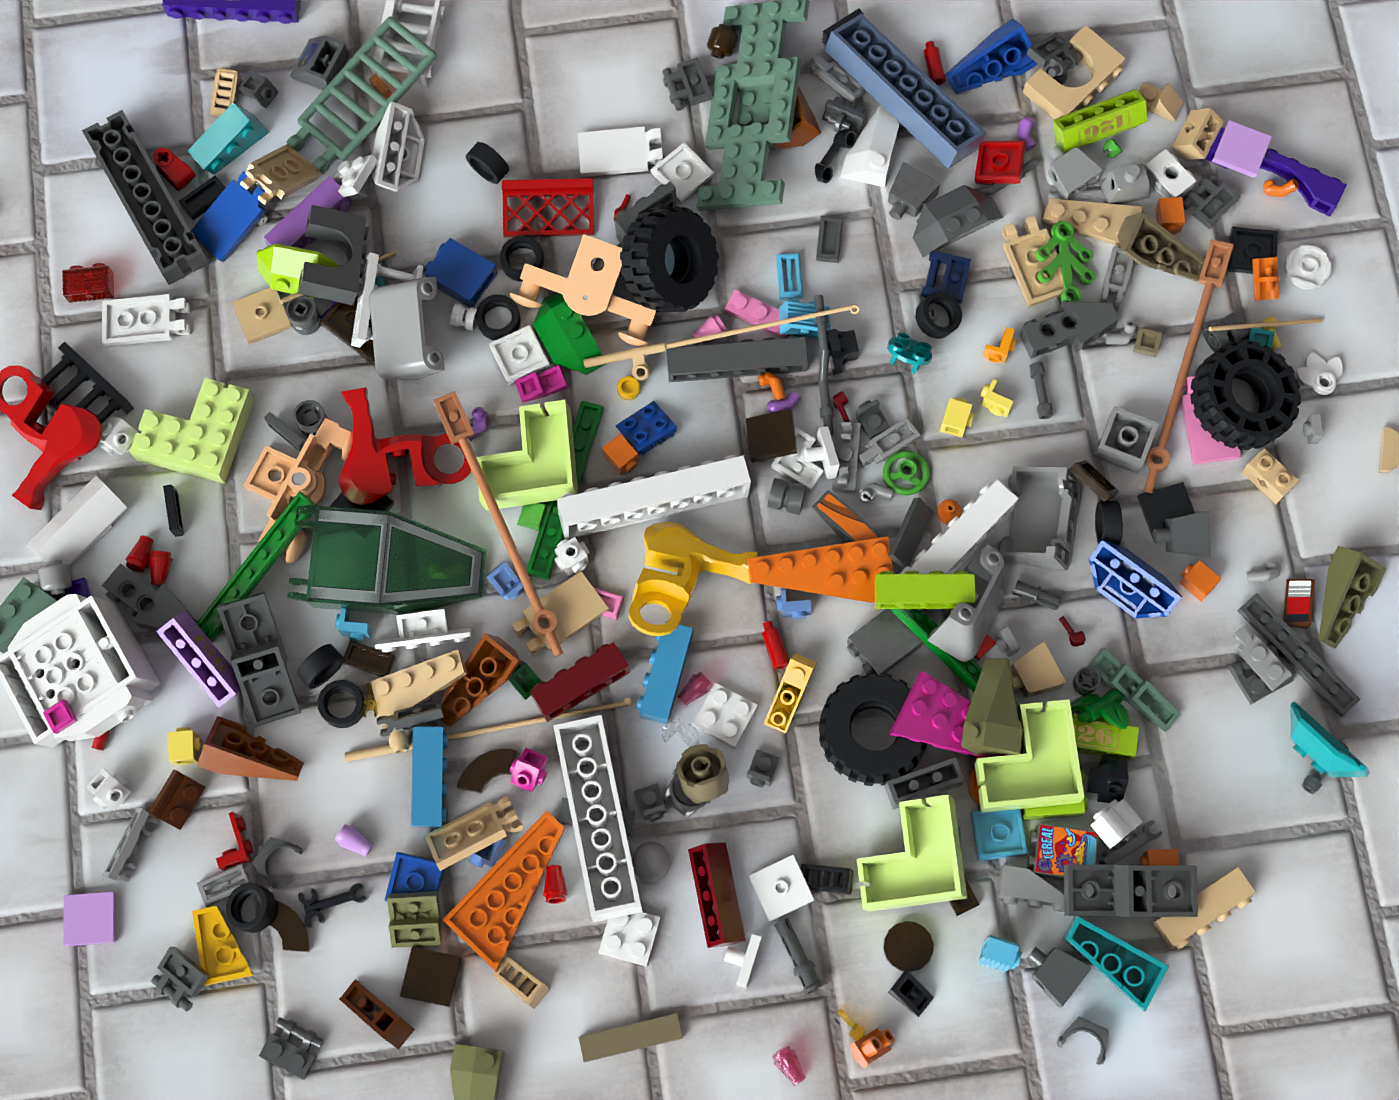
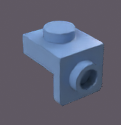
[486,561,523,600]
[776,588,811,620]
[469,839,506,868]

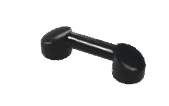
[815,129,856,183]

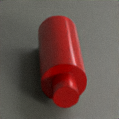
[923,41,946,86]
[762,621,789,670]

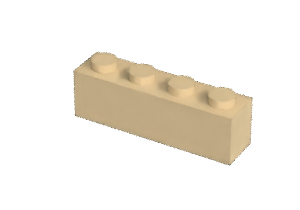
[1152,867,1256,949]

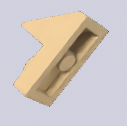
[1139,82,1183,122]

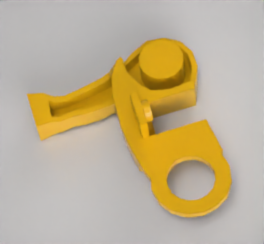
[629,522,758,636]

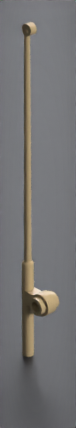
[583,304,859,380]
[345,698,633,762]

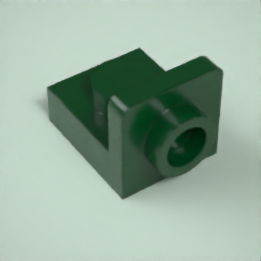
[508,660,542,700]

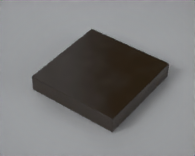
[746,409,798,463]
[1070,460,1119,502]
[400,946,461,1007]

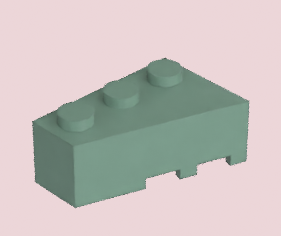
[0,577,57,654]

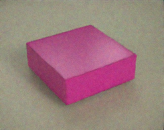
[42,699,78,734]

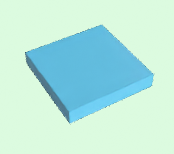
[970,809,1028,861]

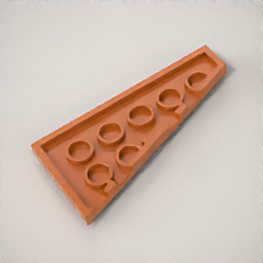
[746,536,894,603]
[443,810,565,972]

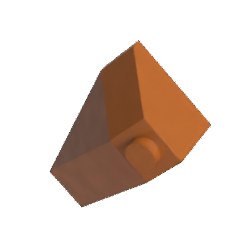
[774,86,821,149]
[440,633,521,727]
[197,716,304,781]

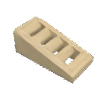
[209,68,242,117]
[492,956,549,1009]

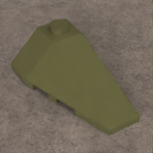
[1319,546,1386,649]
[961,658,1023,755]
[450,1044,505,1100]

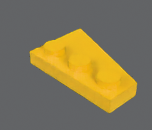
[192,906,255,986]

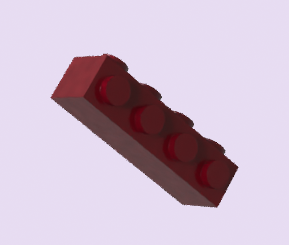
[530,642,630,722]
[688,842,746,948]

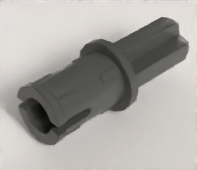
[1012,580,1061,610]

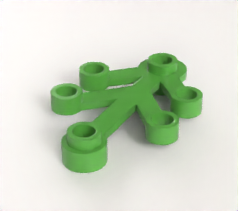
[1035,221,1095,302]

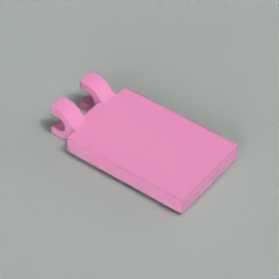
[1180,376,1241,465]

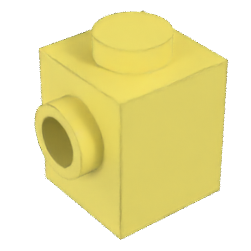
[940,398,974,438]
[168,727,202,766]

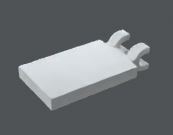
[578,126,663,177]
[102,294,190,347]

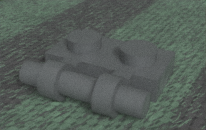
[1026,32,1083,77]
[662,58,712,111]
[1183,174,1241,229]
[151,947,210,1012]
[259,1017,324,1080]

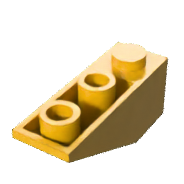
[764,653,817,734]

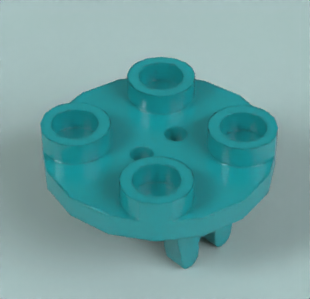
[887,333,932,374]

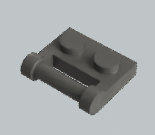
[1229,643,1294,705]

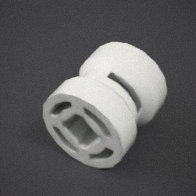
[450,303,477,331]

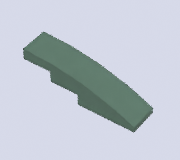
[1087,648,1181,732]

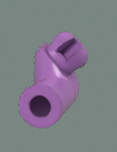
[1017,117,1037,151]
[767,391,801,413]
[468,407,488,442]

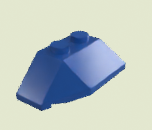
[1088,539,1182,618]

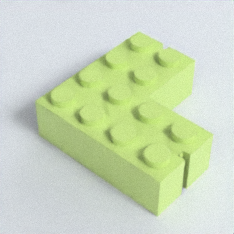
[129,378,255,484]
[476,400,578,511]
[974,699,1084,813]
[857,795,967,912]

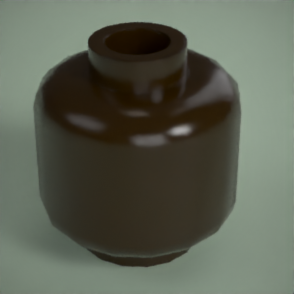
[707,24,739,59]

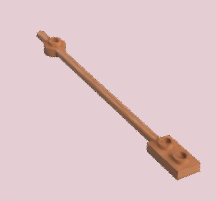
[1144,239,1234,493]
[433,391,564,657]

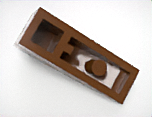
[339,979,415,1050]

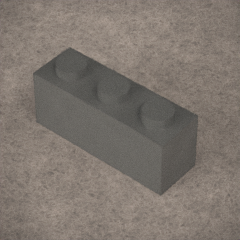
[885,757,965,810]

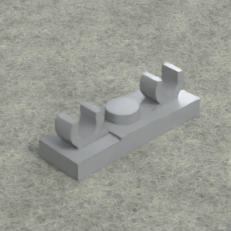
[832,422,862,492]
[103,808,158,882]

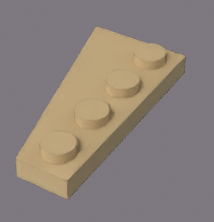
[1042,198,1143,247]
[370,649,468,728]

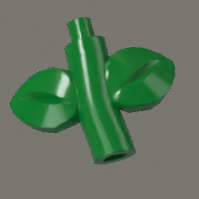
[1070,689,1129,729]

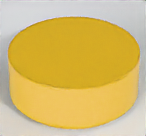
[617,376,640,400]

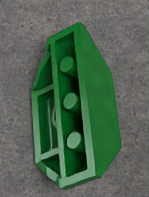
[533,292,606,375]

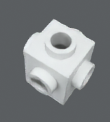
[100,416,139,455]
[554,537,590,576]
[86,768,131,811]

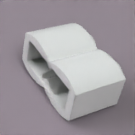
[1091,799,1144,849]

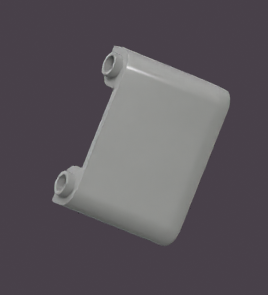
[369,277,445,380]
[998,466,1081,570]
[927,544,1005,662]

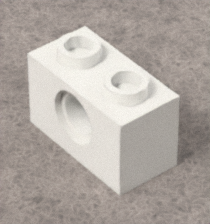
[1145,149,1196,198]

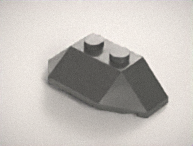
[912,185,1003,257]

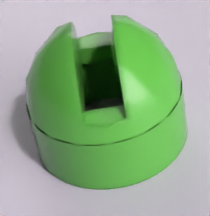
[1103,138,1123,158]

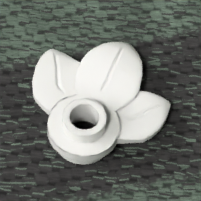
[1297,352,1343,395]

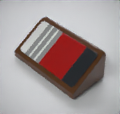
[1283,579,1315,629]

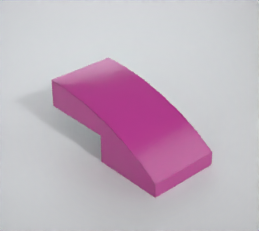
[515,365,569,403]

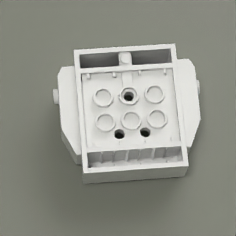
[0,594,161,747]

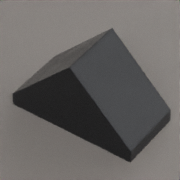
[888,970,934,1017]

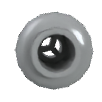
[38,560,72,597]

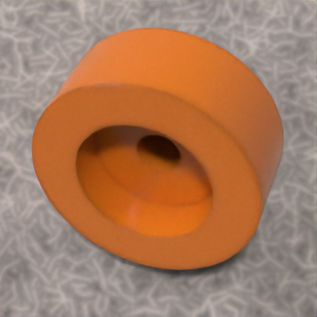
[937,499,961,525]

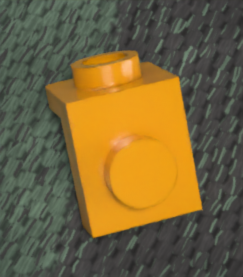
[983,327,1017,363]

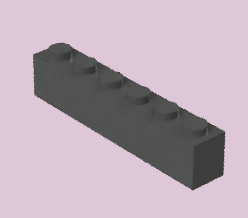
[666,335,808,382]

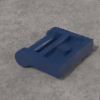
[921,251,971,304]

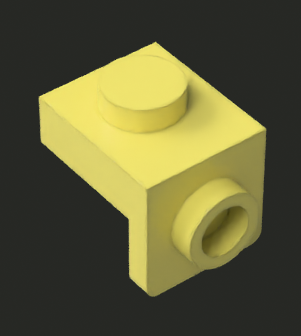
[980,378,1014,417]

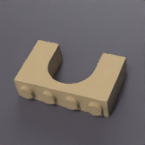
[1023,25,1126,119]

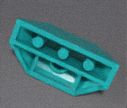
[1290,701,1370,777]

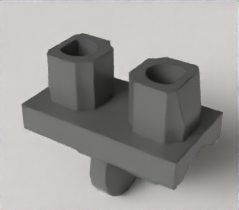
[822,97,865,135]

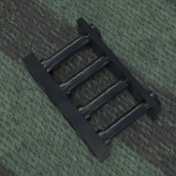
[26,342,134,424]

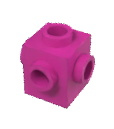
[510,748,548,792]

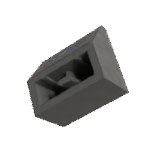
[290,36,350,90]

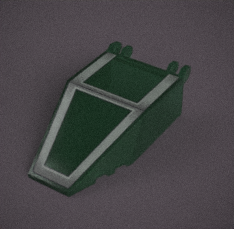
[287,505,487,614]

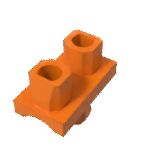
[1252,257,1280,301]
[850,1028,895,1068]

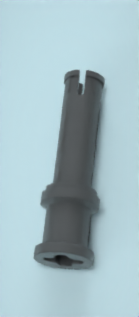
[774,918,824,995]

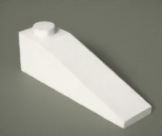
[841,104,900,187]

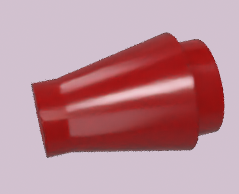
[126,535,154,573]
[149,551,173,586]
[543,865,568,904]

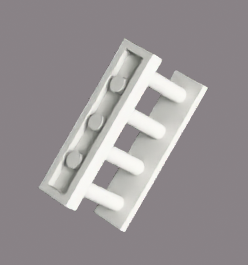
[372,0,446,86]
[351,252,425,348]

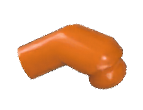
[1263,179,1299,197]
[758,371,786,401]

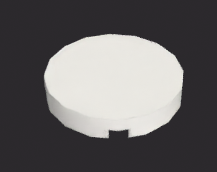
[1284,245,1332,290]

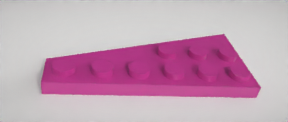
[889,671,1023,758]

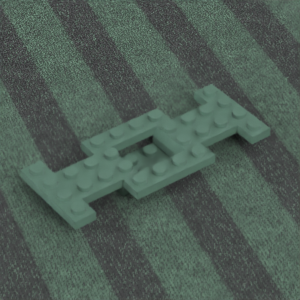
[696,0,809,211]

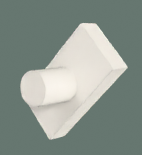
[804,426,840,479]
[724,934,762,988]

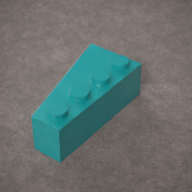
[1063,916,1169,1011]

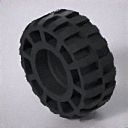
[620,206,719,312]
[1190,341,1301,450]
[819,672,928,786]

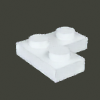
[334,155,378,197]
[771,427,824,492]

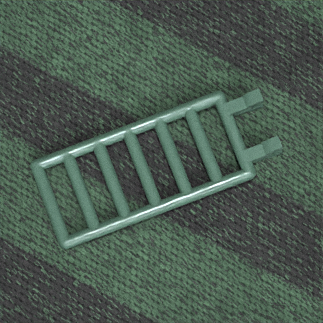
[286,16,437,175]

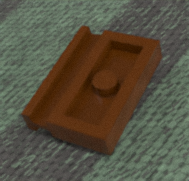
[148,769,206,830]

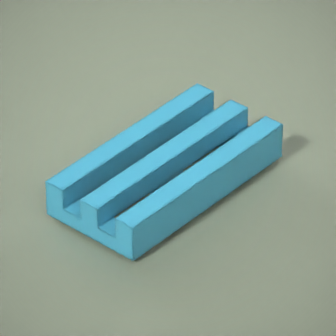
[776,253,803,300]

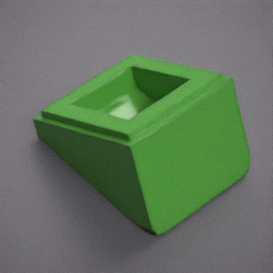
[517,503,546,531]

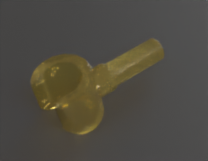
[363,683,378,718]
[837,1008,865,1041]

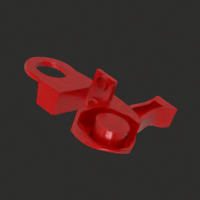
[0,365,102,510]
[338,387,471,505]

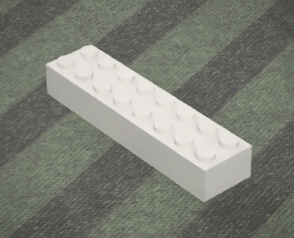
[557,455,751,539]
[553,715,643,922]

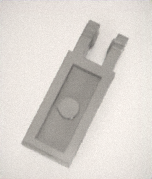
[1100,246,1134,311]

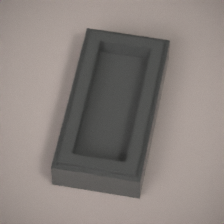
[816,216,843,263]
[264,412,305,452]

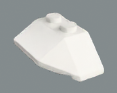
[371,101,425,192]

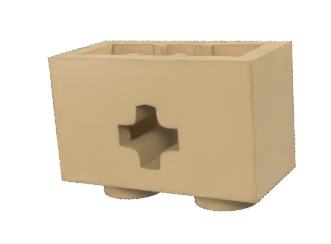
[1172,108,1224,160]
[1242,448,1299,504]

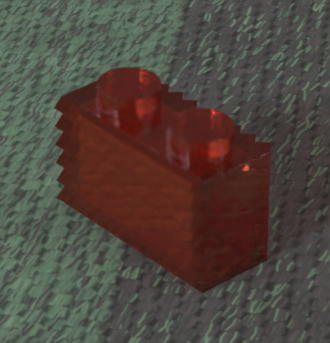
[62,263,114,303]

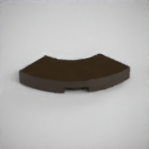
[457,749,516,793]
[269,900,309,952]

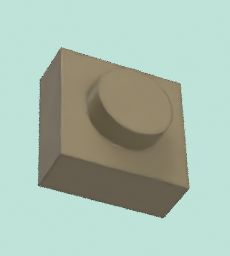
[1133,327,1162,357]

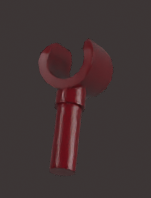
[833,391,850,422]
[1059,616,1086,647]

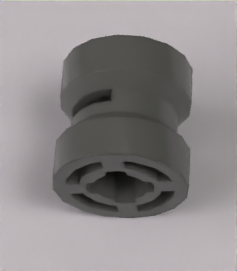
[1072,666,1101,695]

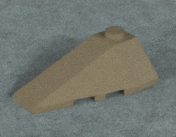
[1117,212,1205,282]

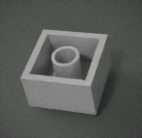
[1094,406,1159,473]

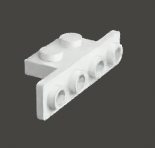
[375,607,473,652]

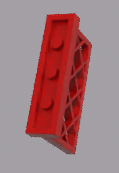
[502,178,594,237]

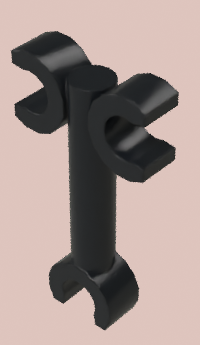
[298,883,367,928]

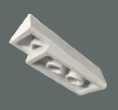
[28,476,128,567]

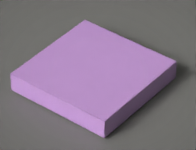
[1212,120,1272,178]
[63,892,116,946]

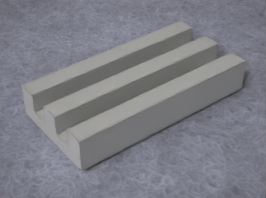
[196,863,252,907]

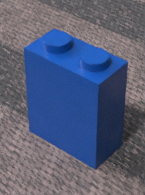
[424,238,498,308]

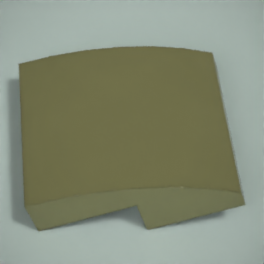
[387,891,442,948]

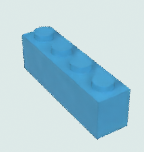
[636,621,693,725]
[411,727,448,828]

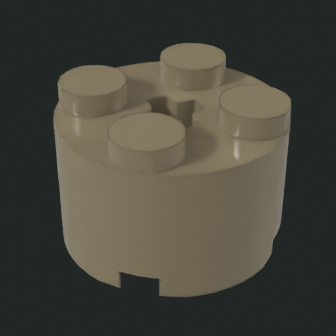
[676,744,729,804]

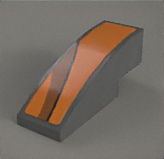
[812,490,881,542]

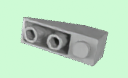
[997,865,1064,912]

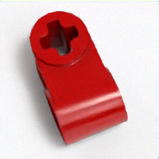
[153,148,196,191]

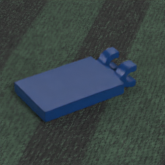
[191,171,266,262]

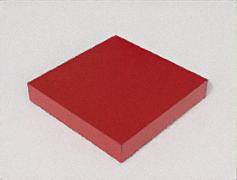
[974,141,1026,184]

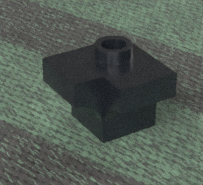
[827,329,859,375]
[1087,755,1129,803]

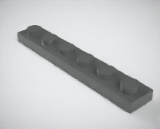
[1237,593,1361,717]

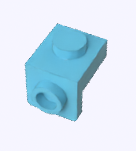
[335,608,372,641]

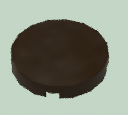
[883,921,934,972]

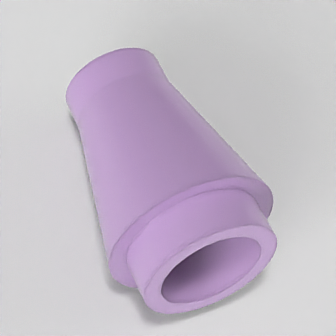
[335,824,373,856]

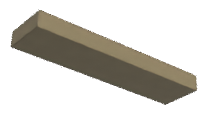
[579,1013,683,1063]

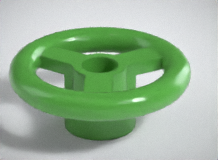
[883,451,930,496]

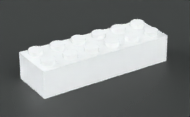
[900,480,1019,574]

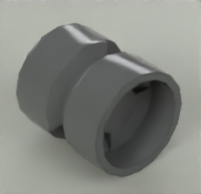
[286,295,321,335]
[1203,313,1249,353]
[294,400,328,438]
[767,478,807,515]

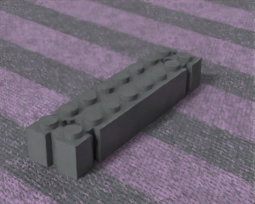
[82,110,209,285]

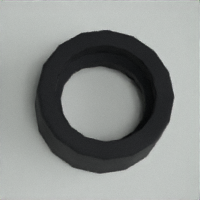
[465,142,509,184]
[500,236,544,282]
[915,292,962,339]
[476,294,521,341]
[1095,501,1123,545]
[297,644,344,689]
[317,680,366,728]
[226,883,276,933]

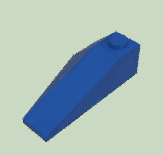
[945,19,1037,94]

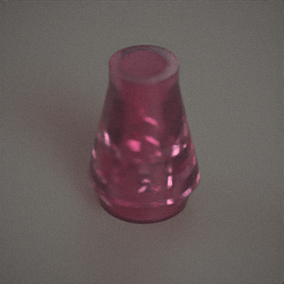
[677,671,713,706]
[772,1045,806,1086]

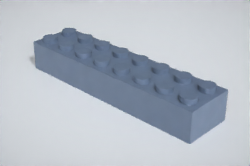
[824,13,987,169]

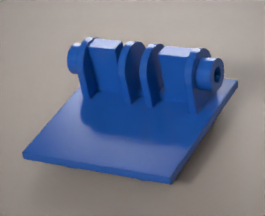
[615,401,677,456]

